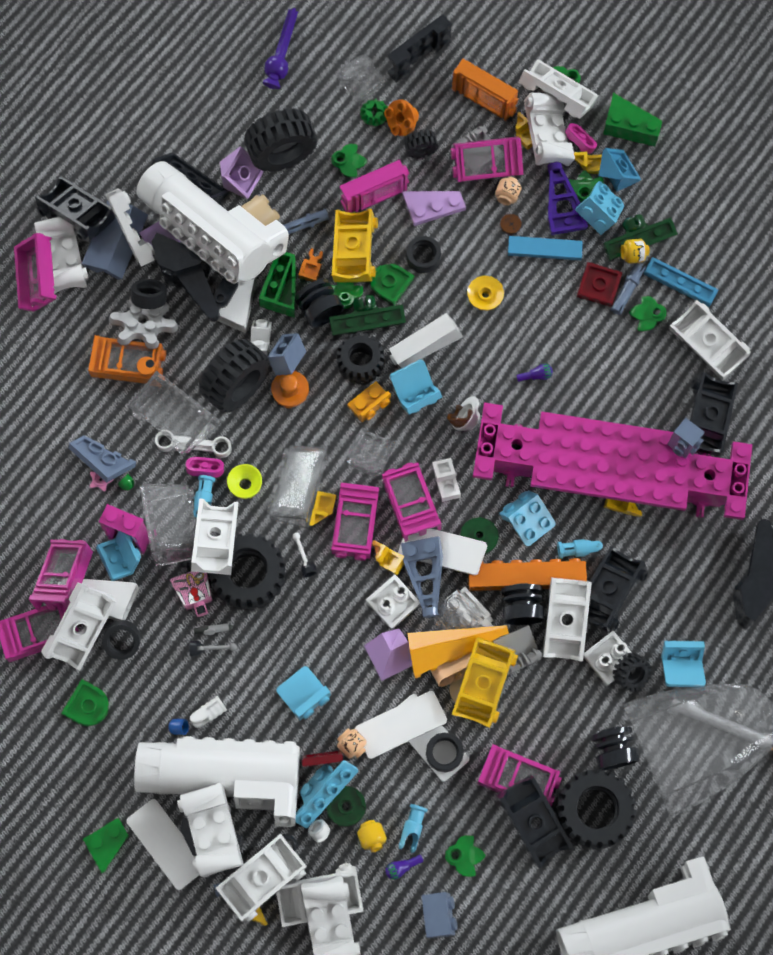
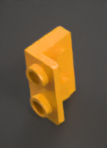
[347,381,391,422]

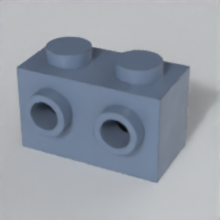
[268,333,306,375]
[667,418,705,459]
[422,892,457,939]

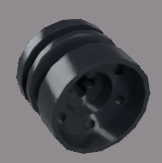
[295,279,344,328]
[501,583,544,625]
[590,726,640,770]

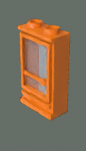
[452,59,519,121]
[88,335,166,385]

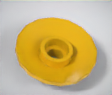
[467,275,504,311]

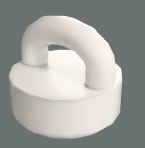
[308,819,330,843]

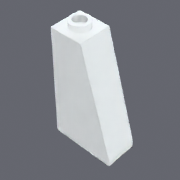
[217,276,257,333]
[389,313,463,368]
[58,578,139,621]

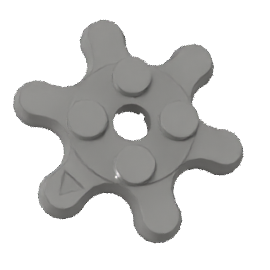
[109,298,178,349]

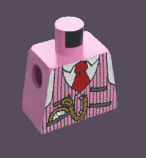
[170,571,212,617]

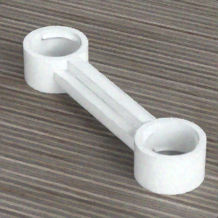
[155,430,232,458]

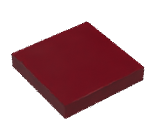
[576,262,623,307]
[302,750,343,767]

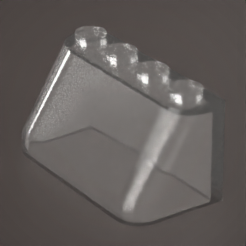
[267,445,327,529]

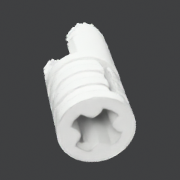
[190,696,227,728]

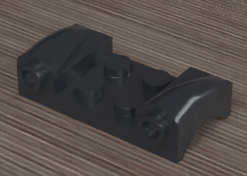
[35,176,115,242]
[690,372,738,457]
[587,546,648,633]

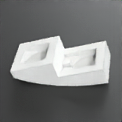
[432,458,461,502]

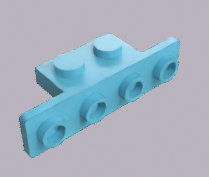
[295,760,358,828]

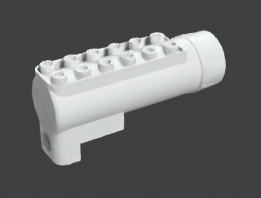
[137,161,289,284]
[134,736,300,827]
[556,857,731,955]

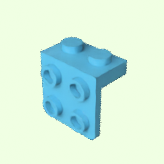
[575,181,624,235]
[390,359,442,414]
[499,490,556,546]
[96,531,141,581]
[661,641,706,687]
[277,666,331,720]

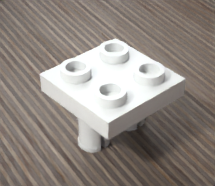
[366,575,421,630]
[583,631,632,686]

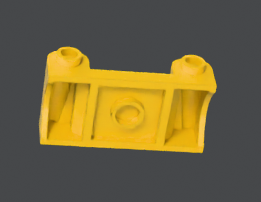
[332,208,378,282]
[452,637,518,728]

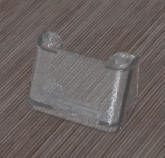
[128,371,222,455]
[140,483,196,567]

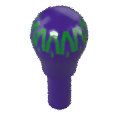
[516,363,553,382]
[385,855,423,880]

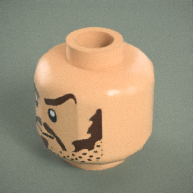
[495,177,522,205]
[337,728,367,759]

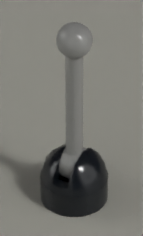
[189,640,237,656]

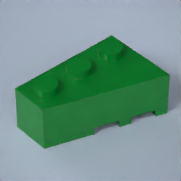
[603,93,662,147]
[259,252,296,318]

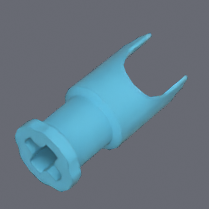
[193,475,215,517]
[557,539,603,559]
[399,804,428,853]

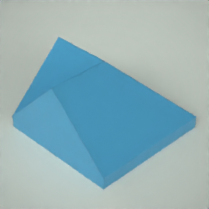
[599,148,641,192]

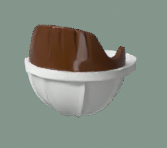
[447,396,480,431]

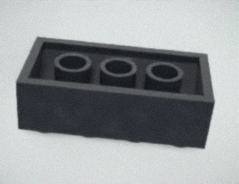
[150,152,229,204]

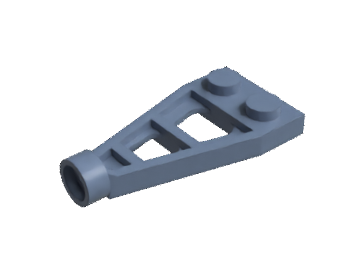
[401,536,443,618]

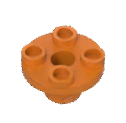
[384,99,419,136]
[271,371,309,408]

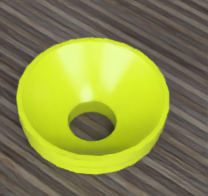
[227,464,262,499]

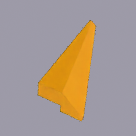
[408,625,509,678]

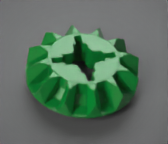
[360,99,388,126]

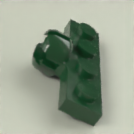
[603,214,678,261]
[329,295,406,336]

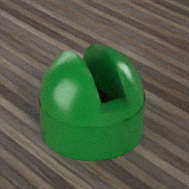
[117,474,134,491]

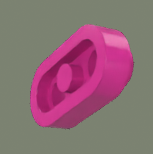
[565,123,597,154]
[186,457,224,478]

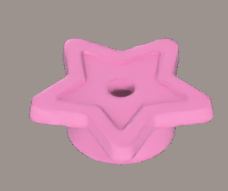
[90,472,114,491]

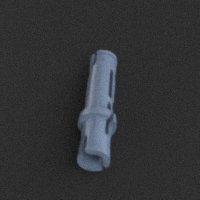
[283,209,329,234]
[610,263,646,315]

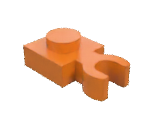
[298,248,323,282]

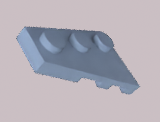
[69,436,136,483]

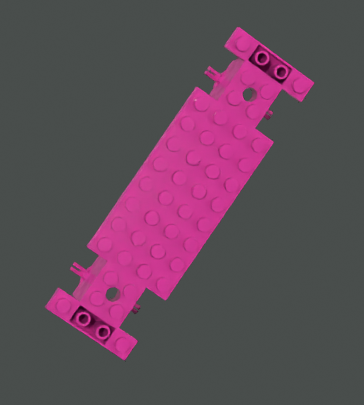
[473,403,752,520]

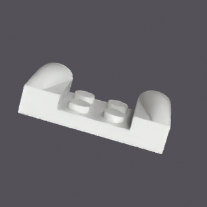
[524,93,575,166]
[34,217,88,294]
[670,300,751,381]
[177,783,244,877]
[216,834,307,922]
[276,863,364,927]
[301,875,361,955]

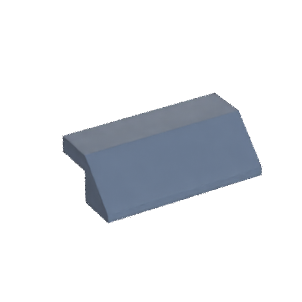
[81,201,148,280]

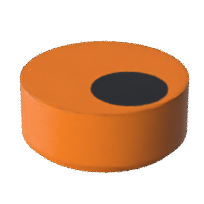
[137,357,157,377]

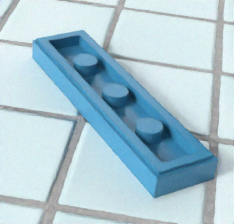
[508,236,583,260]
[643,257,718,307]

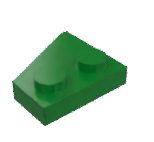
[83,818,129,874]

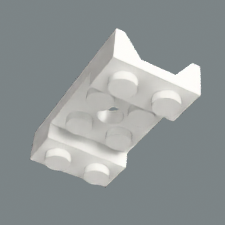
[518,60,598,119]
[105,188,155,266]
[191,499,238,575]
[542,577,592,661]
[41,582,116,670]

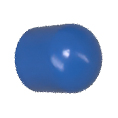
[168,719,189,735]

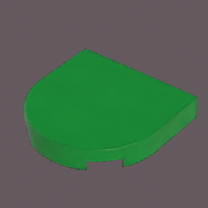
[370,263,414,306]
[61,679,109,726]

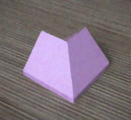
[220,147,264,199]
[364,629,412,681]

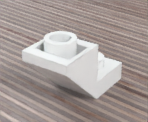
[251,319,272,356]

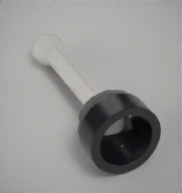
[293,533,318,578]

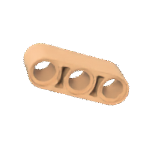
[430,653,471,687]

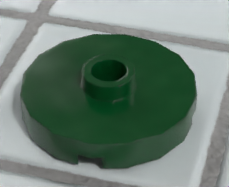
[460,517,499,555]
[326,786,366,827]

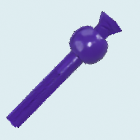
[262,8,298,89]

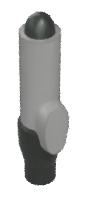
[194,623,233,635]

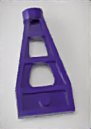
[547,162,588,235]

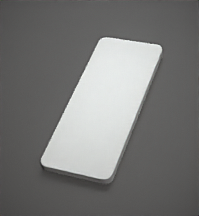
[398,528,487,575]
[355,691,447,759]
[398,694,469,782]
[127,799,200,890]

